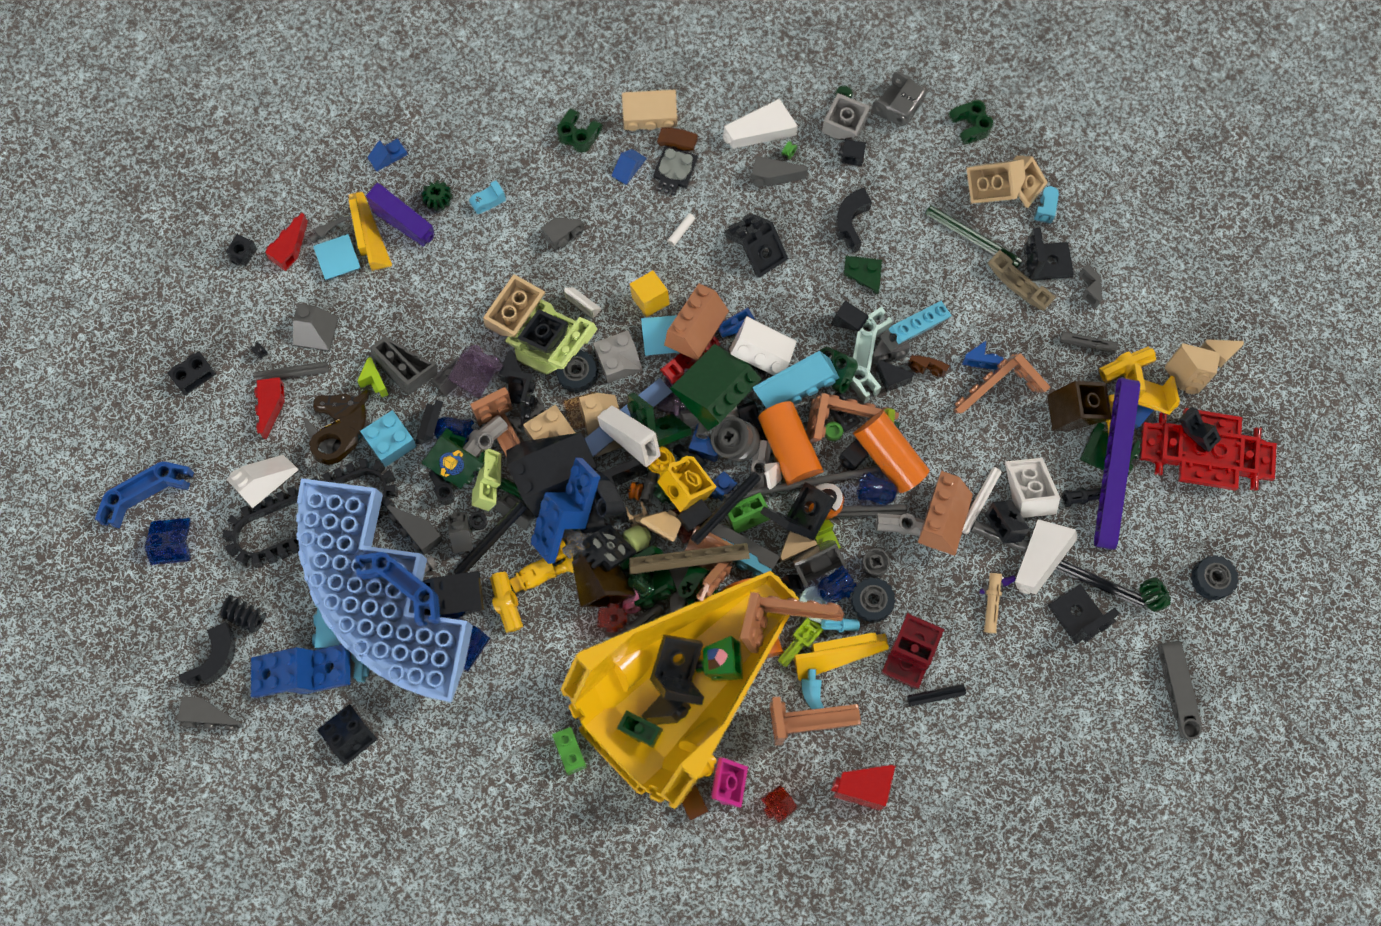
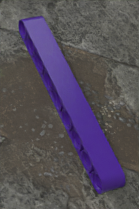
[1094,378,1140,550]

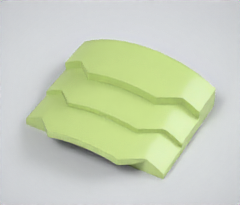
[505,299,597,375]

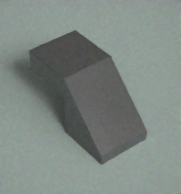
[1078,263,1102,309]

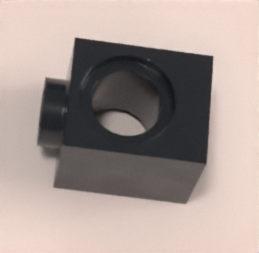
[838,139,866,167]
[226,234,257,266]
[839,439,869,470]

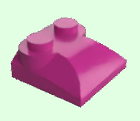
[711,757,748,808]

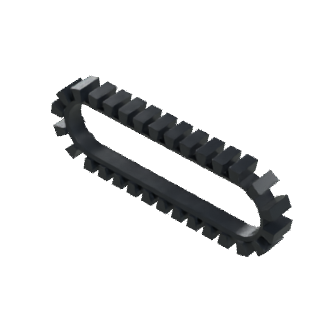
[222,459,398,568]

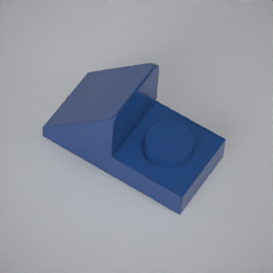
[367,138,408,172]
[962,341,1003,370]

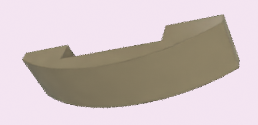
[988,250,1056,311]

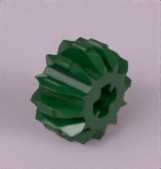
[421,180,453,212]
[1139,577,1171,612]

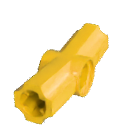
[1098,347,1156,384]
[490,572,523,633]

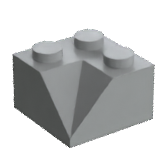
[822,93,870,139]
[593,330,642,383]

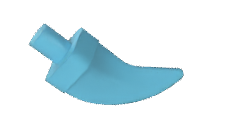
[801,669,824,709]

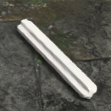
[962,467,1002,534]

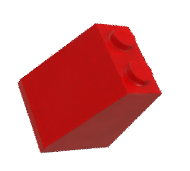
[831,765,896,811]

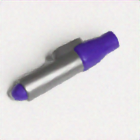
[980,575,1016,595]

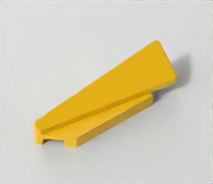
[349,192,392,271]
[794,633,889,681]

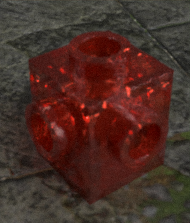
[597,604,627,632]
[761,785,798,824]

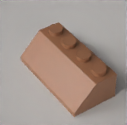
[664,284,729,360]
[917,471,973,556]

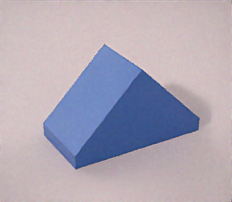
[612,149,647,185]
[689,423,718,462]

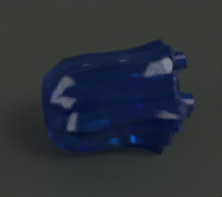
[434,416,474,443]
[856,472,897,505]
[817,565,857,603]

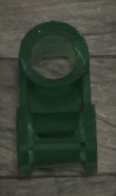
[628,571,654,599]

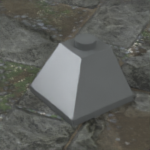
[293,303,338,351]

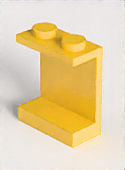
[1124,363,1180,415]

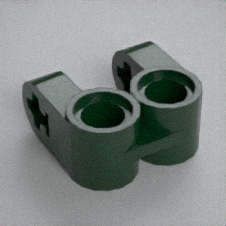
[948,100,993,145]
[557,108,603,153]
[820,347,858,393]
[678,565,720,605]

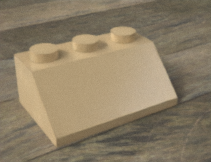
[622,90,677,131]
[966,159,1026,203]
[483,274,545,337]
[1165,343,1220,394]

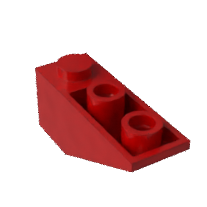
[265,213,308,272]
[254,377,285,439]

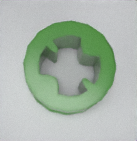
[781,141,798,159]

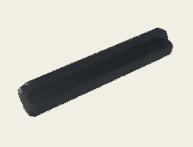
[907,684,966,706]

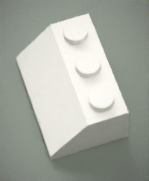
[729,316,797,375]

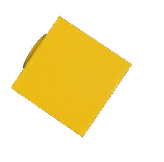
[629,270,670,318]

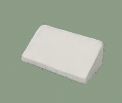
[564,287,601,318]

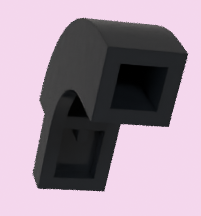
[835,187,872,253]
[178,622,235,687]

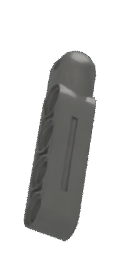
[1158,641,1202,740]

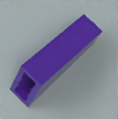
[366,182,435,247]

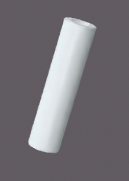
[667,213,695,246]

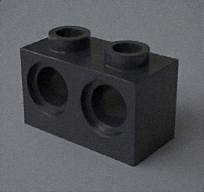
[167,351,216,396]

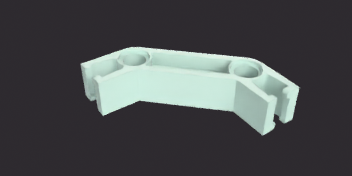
[850,307,892,403]

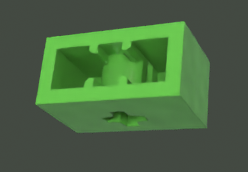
[727,493,770,533]
[552,727,587,776]

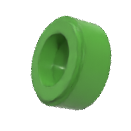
[825,422,843,441]

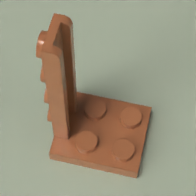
[953,353,1050,413]
[470,387,521,458]
[806,393,899,444]
[685,526,733,602]
[740,592,844,653]
[769,697,861,746]

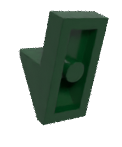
[617,710,663,748]

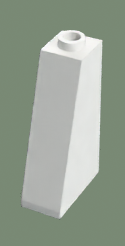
[723,99,798,149]
[598,406,661,467]
[1015,519,1077,594]

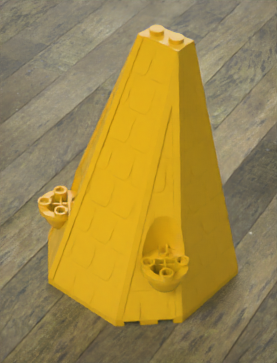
[560,571,799,809]

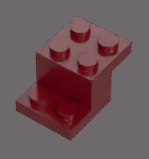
[881,613,944,690]

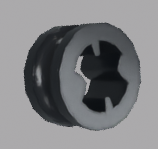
[249,341,268,360]
[469,511,487,530]

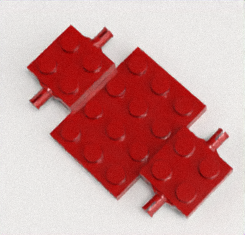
[1139,408,1277,491]

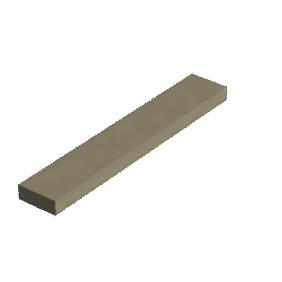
[629,543,750,574]

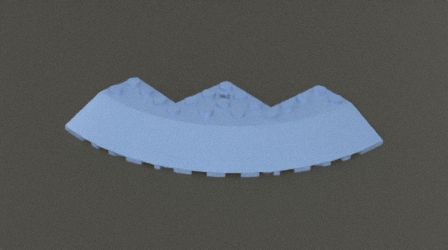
[296,478,473,703]

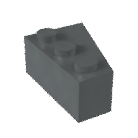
[370,337,437,396]

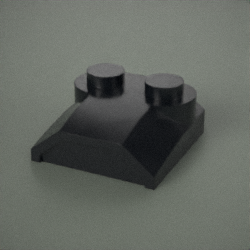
[517,309,569,354]

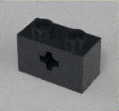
[985,500,1030,544]

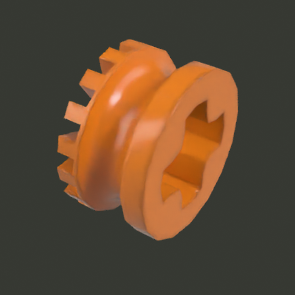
[628,482,643,501]

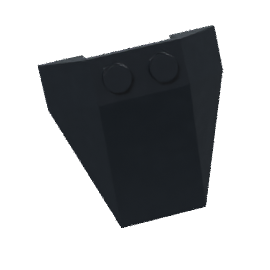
[506,432,597,519]

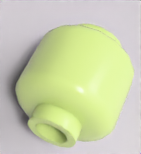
[622,525,651,553]

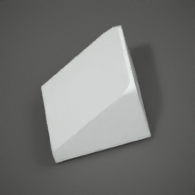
[764,462,782,489]

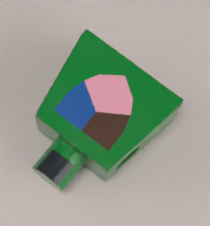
[696,636,743,681]

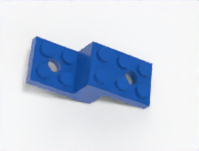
[531,458,600,564]
[251,644,350,698]

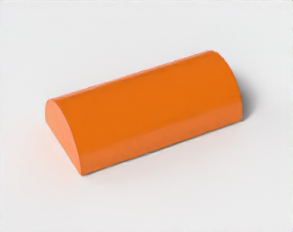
[758,401,824,486]
[853,409,930,493]

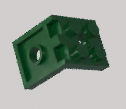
[627,393,692,447]

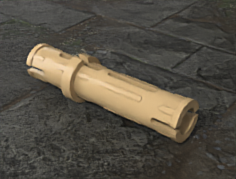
[984,573,1002,634]

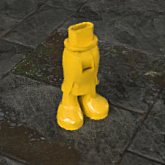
[509,538,574,593]

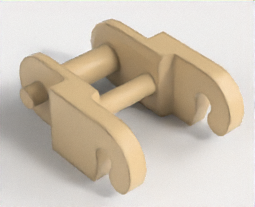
[626,501,647,527]

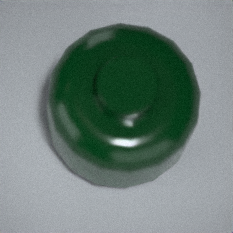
[835,85,853,99]

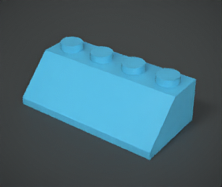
[753,351,839,409]

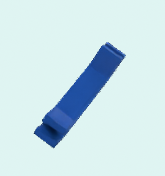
[95,462,194,529]
[355,552,440,626]

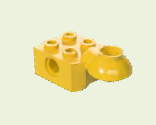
[647,446,717,513]

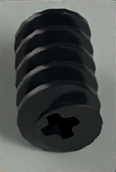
[220,594,266,633]

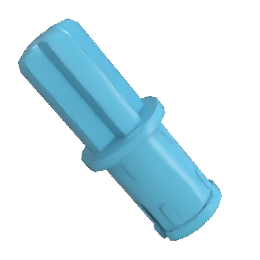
[821,618,860,633]

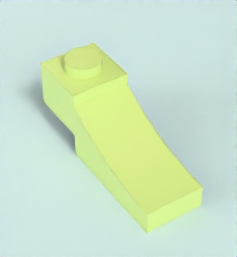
[471,449,502,511]

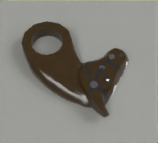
[309,390,370,465]

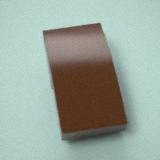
[657,128,698,151]
[908,355,950,378]
[682,784,709,821]

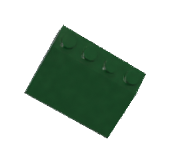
[670,344,762,431]

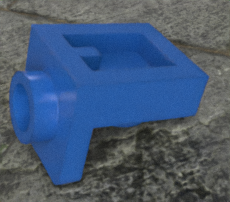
[711,471,738,501]

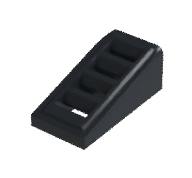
[829,392,861,433]

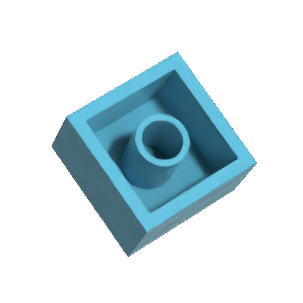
[360,410,417,467]

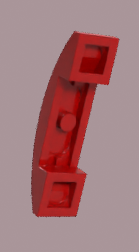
[660,336,721,384]

